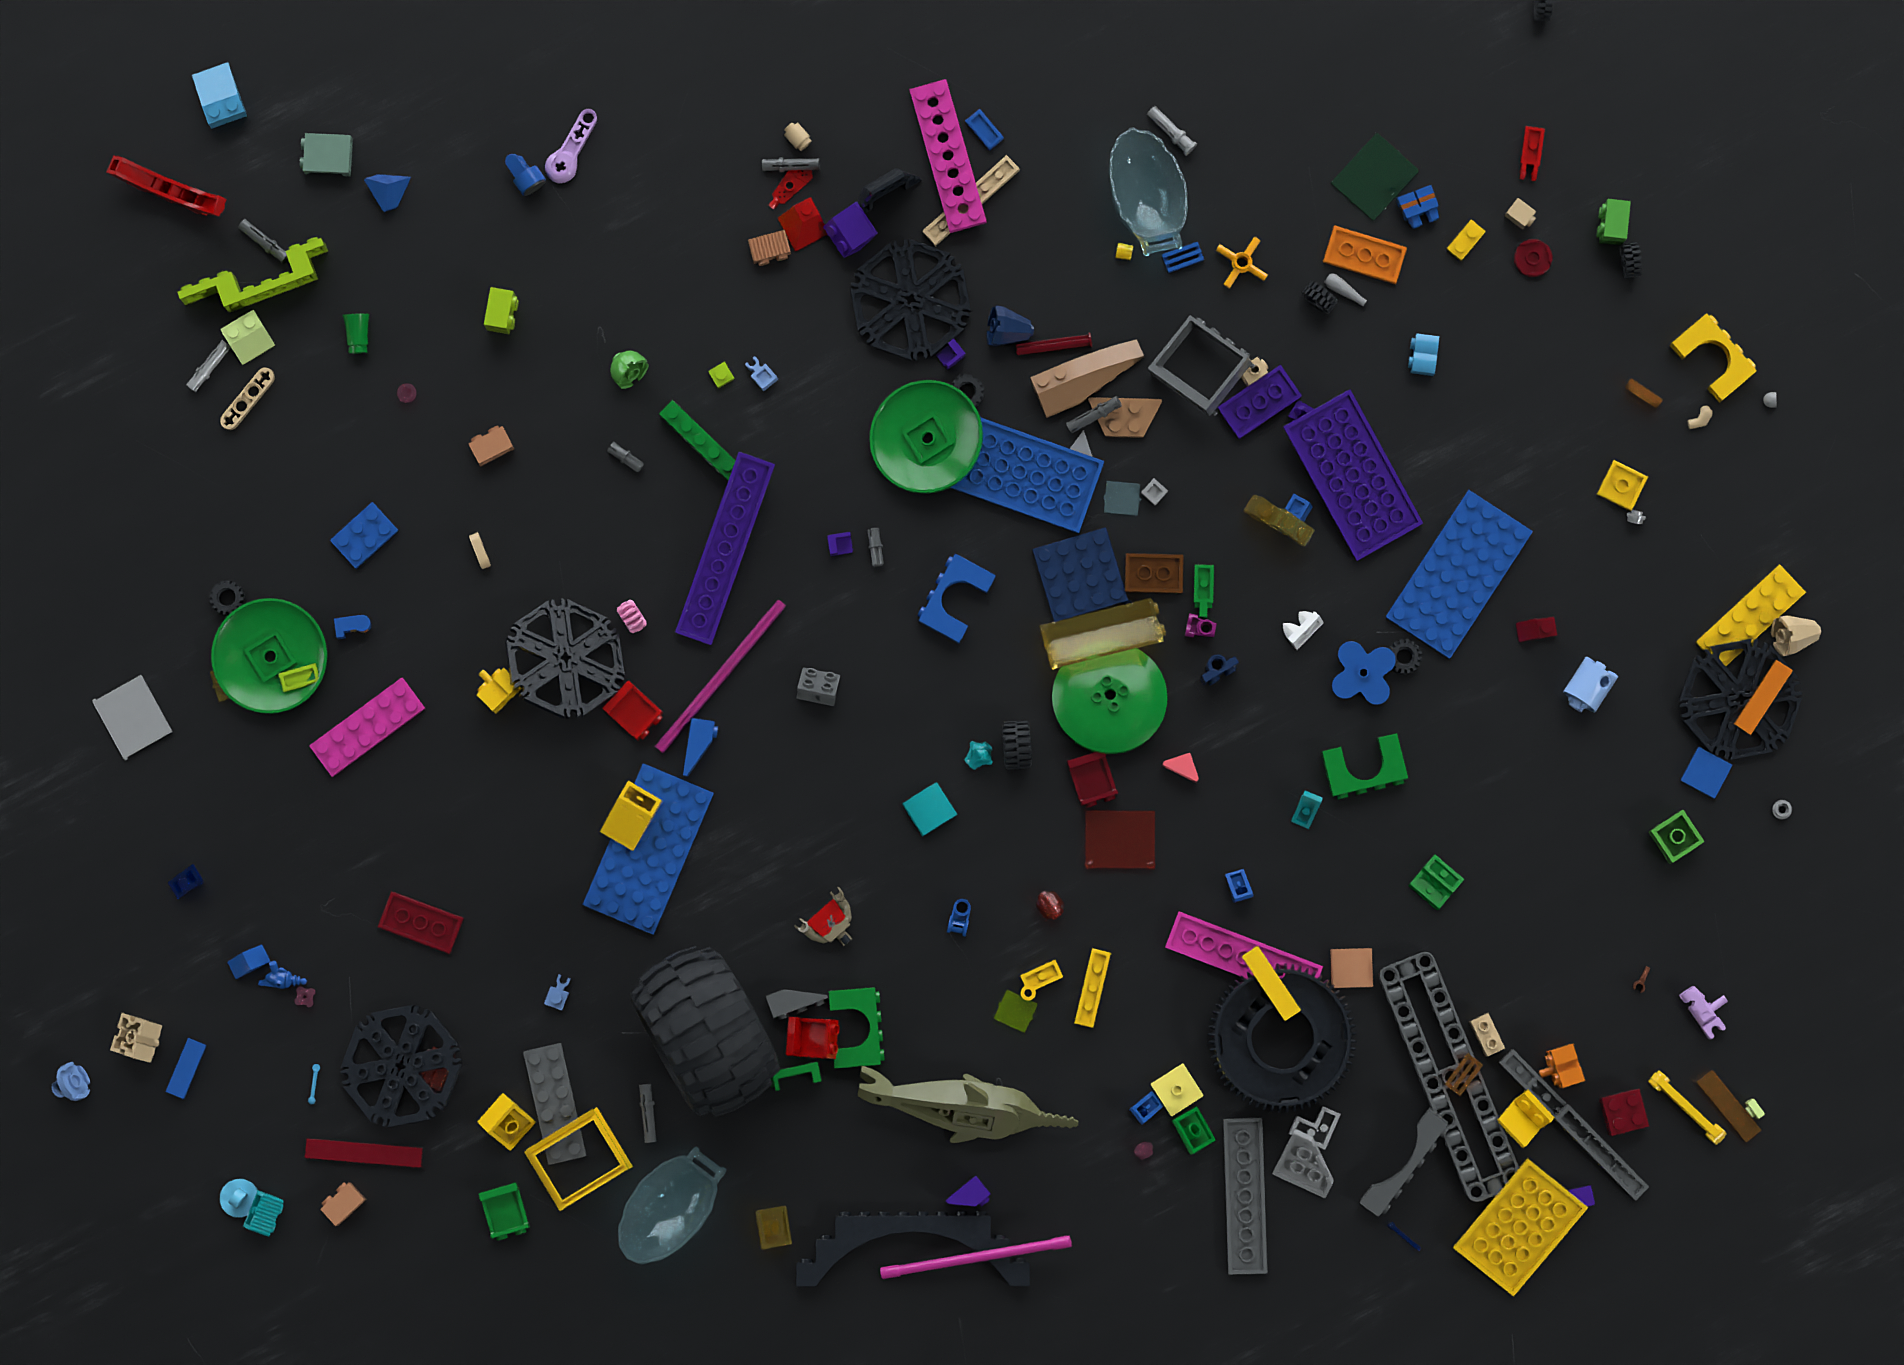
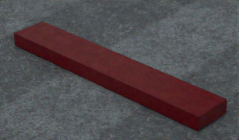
[305,1139,423,1167]

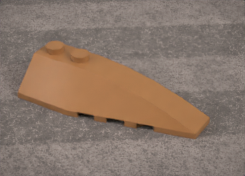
[1030,339,1144,418]

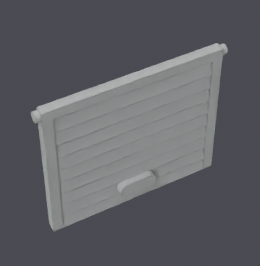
[92,675,173,760]

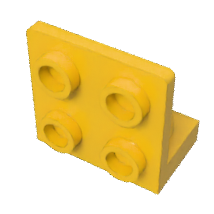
[1497,1090,1555,1148]

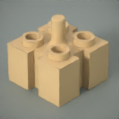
[110,1013,162,1063]

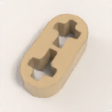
[469,532,491,569]

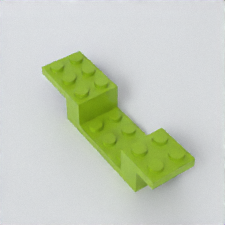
[177,237,328,313]

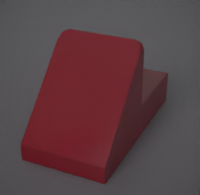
[1516,617,1557,642]

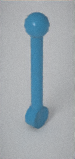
[308,1064,320,1104]

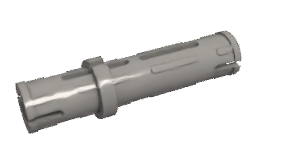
[186,340,231,392]

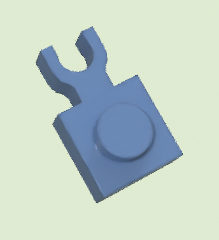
[745,356,778,391]
[544,975,571,1011]

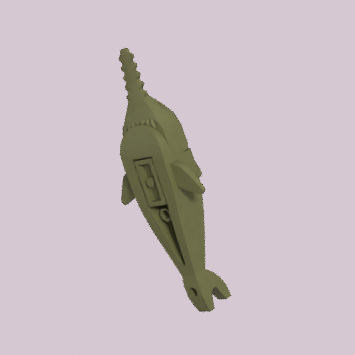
[858,1066,1078,1143]

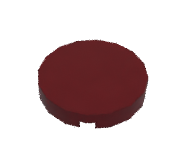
[1514,239,1552,277]

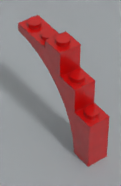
[106,155,227,217]

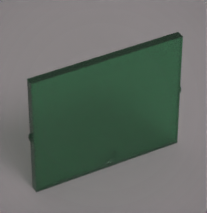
[1331,133,1419,221]

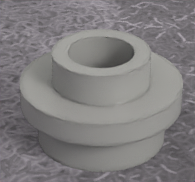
[1626,510,1646,524]
[1772,800,1792,819]

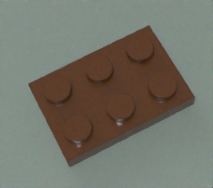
[1125,553,1183,594]

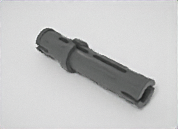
[762,157,820,172]
[238,219,288,264]
[1066,396,1122,433]
[639,1084,657,1143]

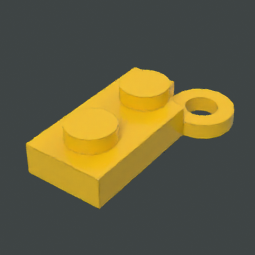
[1020,960,1063,1001]

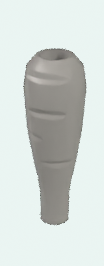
[1325,274,1367,306]

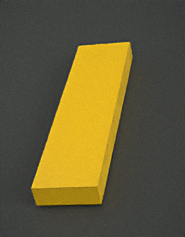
[1241,946,1301,1021]
[1074,948,1111,1028]

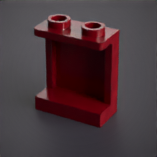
[1067,752,1118,808]

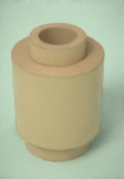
[784,122,812,151]

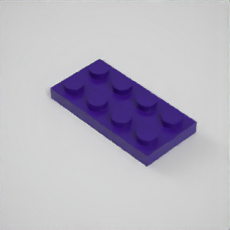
[1217,365,1302,439]

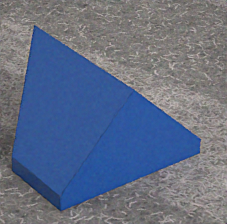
[364,174,411,212]

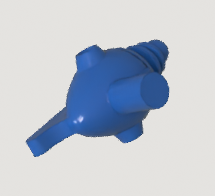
[258,961,307,989]

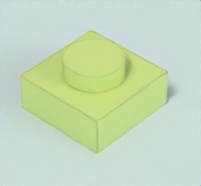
[1745,1098,1765,1119]

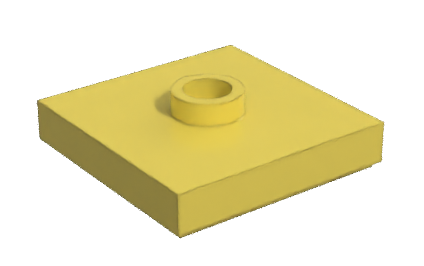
[1151,1063,1204,1117]

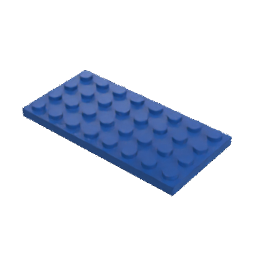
[950,417,1104,534]
[1385,490,1533,659]
[583,763,714,935]

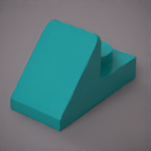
[1291,791,1323,829]

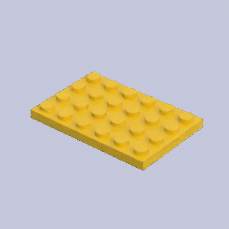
[1453,1158,1588,1296]

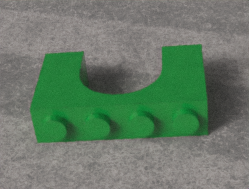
[1321,733,1408,799]
[829,987,885,1069]

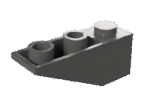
[766,989,828,1020]

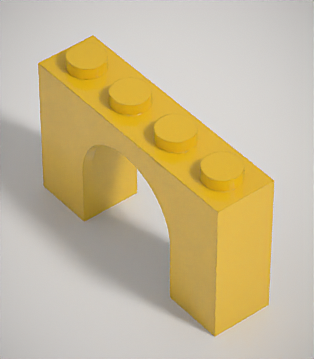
[1670,313,1757,403]

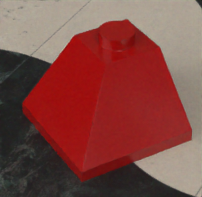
[778,197,828,252]

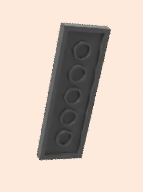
[523,1043,587,1165]

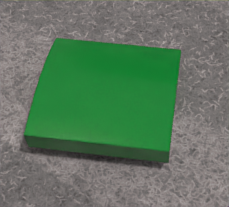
[1408,855,1464,911]

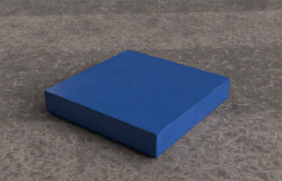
[1680,747,1732,799]

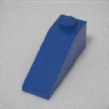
[683,718,718,777]

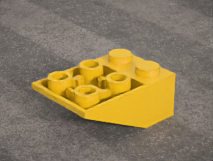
[600,781,663,851]

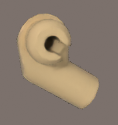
[1687,406,1712,429]

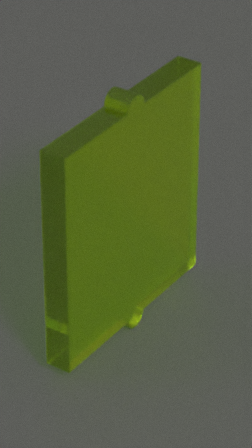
[994,990,1037,1033]

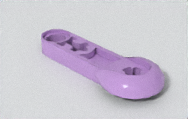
[545,109,597,183]

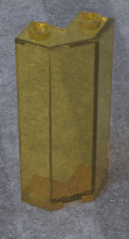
[1040,598,1166,669]

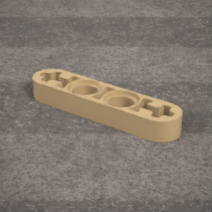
[220,368,275,430]

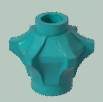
[964,741,993,770]

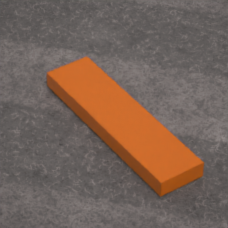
[1734,660,1793,735]

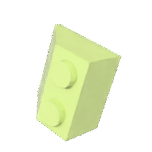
[220,310,275,365]

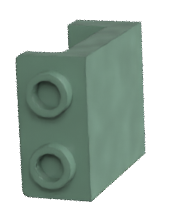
[300,133,353,176]

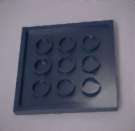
[1033,527,1128,623]

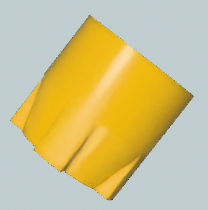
[1116,243,1133,260]

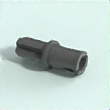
[607,442,643,472]
[867,528,884,567]

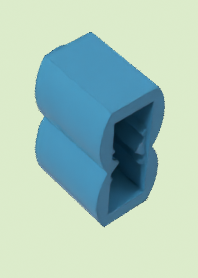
[1408,334,1439,376]

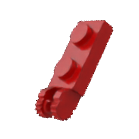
[1520,126,1545,181]

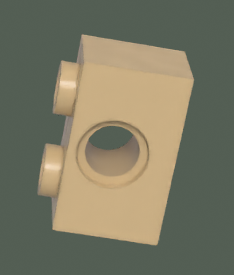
[1469,1013,1505,1057]

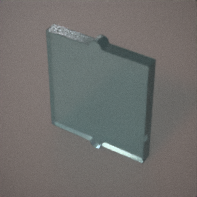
[1104,481,1141,515]

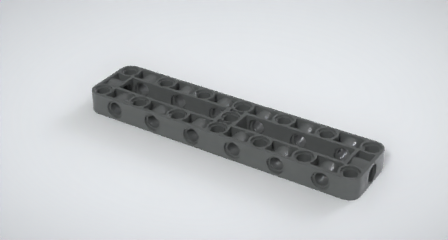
[1378,952,1519,1202]

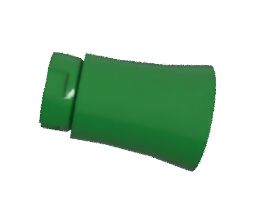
[343,314,369,354]

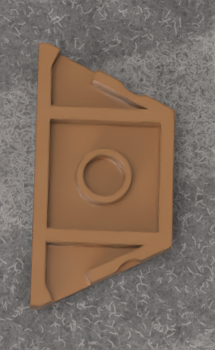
[1088,397,1162,438]

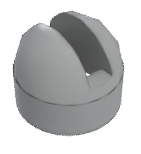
[1763,392,1777,408]

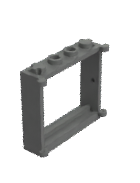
[1148,315,1255,416]

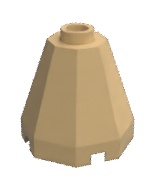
[1771,616,1821,657]

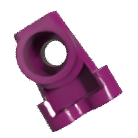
[1185,613,1217,637]

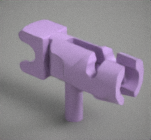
[1679,986,1728,1039]

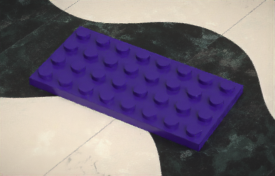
[1283,389,1423,561]

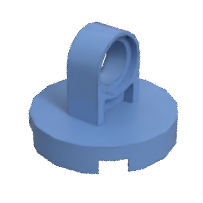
[52,1062,90,1101]

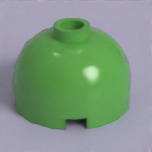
[610,350,648,389]

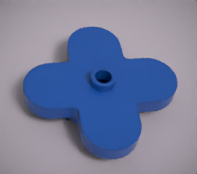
[1332,641,1396,705]

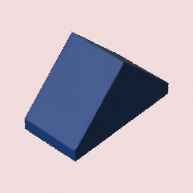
[1225,869,1253,903]
[228,945,271,979]
[1129,1091,1164,1125]

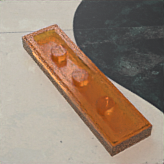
[1697,1070,1761,1142]

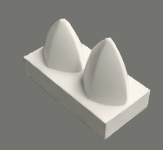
[1283,611,1323,650]

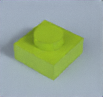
[708,362,734,388]

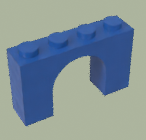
[917,553,996,644]

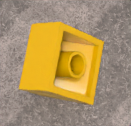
[477,1093,536,1151]

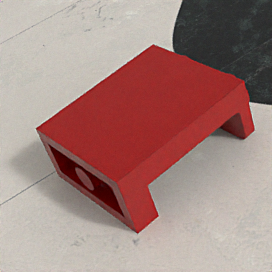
[602,680,663,741]
[786,1017,840,1059]

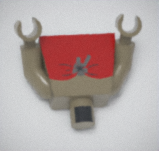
[794,887,852,946]

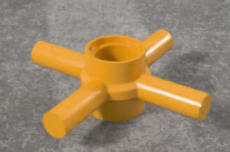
[1216,237,1268,288]

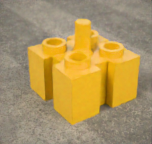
[476,668,522,714]

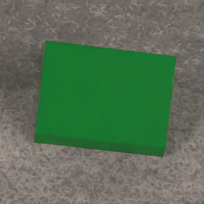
[1171,1107,1216,1155]

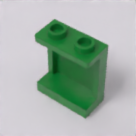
[770,1062,822,1091]
[479,1182,530,1241]

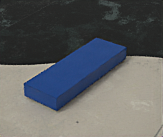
[166,1038,207,1099]

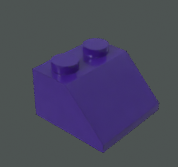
[823,202,878,258]
[946,1176,990,1206]

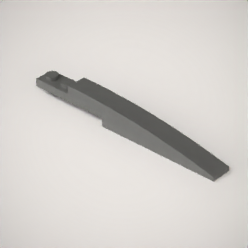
[1498,1049,1649,1201]

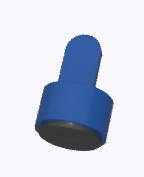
[505,154,546,196]

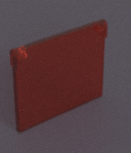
[1085,811,1156,869]

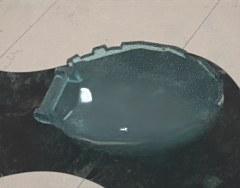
[1109,127,1188,256]
[618,1147,726,1264]

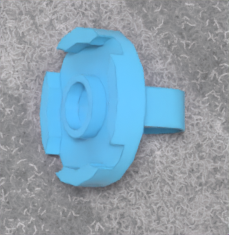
[220,1179,257,1217]

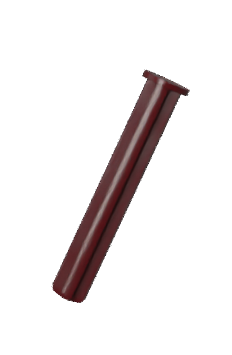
[1016,332,1092,355]

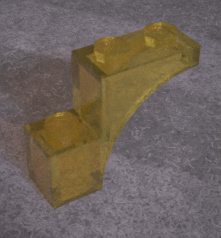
[1244,495,1315,546]

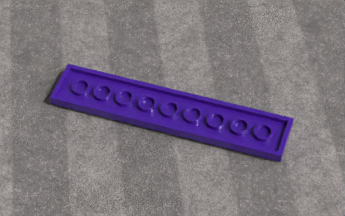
[675,451,775,645]

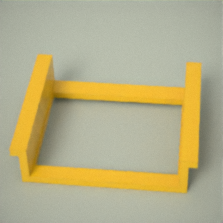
[524,1107,633,1211]

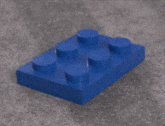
[330,502,399,569]

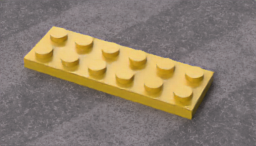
[1695,564,1806,666]

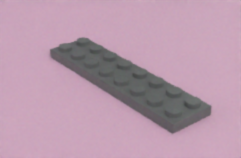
[1223,1118,1267,1275]

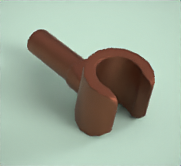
[1633,966,1650,993]

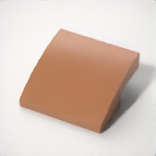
[1330,948,1373,988]

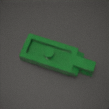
[1194,564,1214,618]

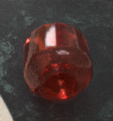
[1036,891,1065,920]

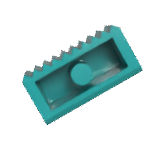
[243,1190,283,1237]

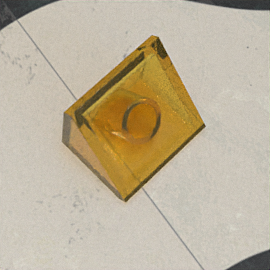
[755,1206,792,1249]

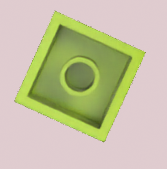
[484,287,519,334]

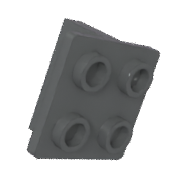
[796,668,840,706]

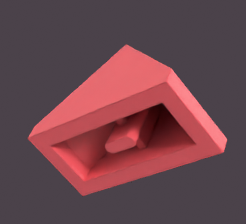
[1162,753,1199,783]

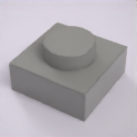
[1141,479,1168,505]

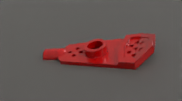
[768,170,813,210]

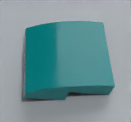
[902,782,957,836]

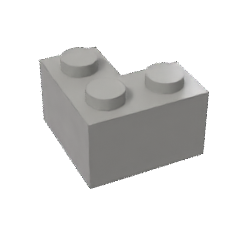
[1288,1106,1340,1150]

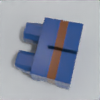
[1396,185,1439,229]

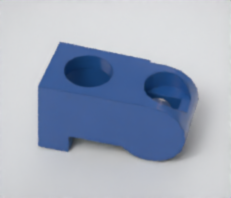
[334,615,371,639]

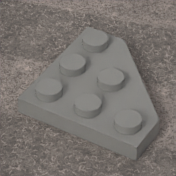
[1273,1129,1334,1198]

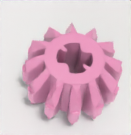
[617,600,646,633]

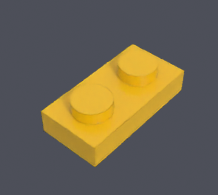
[1446,220,1486,261]

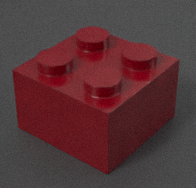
[1599,1089,1649,1136]

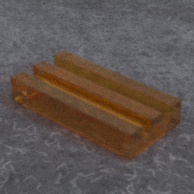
[1625,378,1663,408]
[1445,1053,1483,1096]

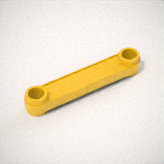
[1648,1070,1727,1145]

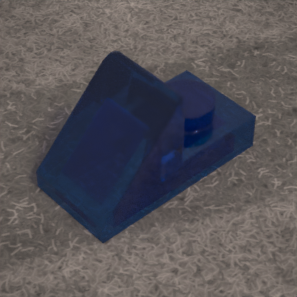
[168,864,204,898]

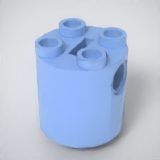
[1563,657,1618,712]

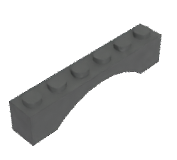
[1360,1108,1449,1217]

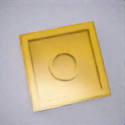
[1596,460,1648,511]

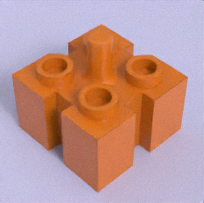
[1539,1044,1585,1088]

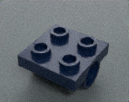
[1200,654,1239,686]

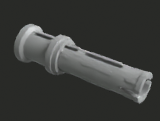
[1147,106,1197,156]

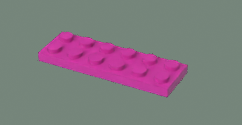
[310,677,426,777]

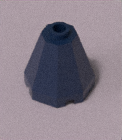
[986,306,1034,346]

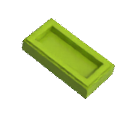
[279,663,319,692]

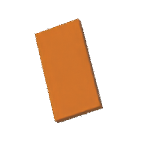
[1323,225,1407,285]

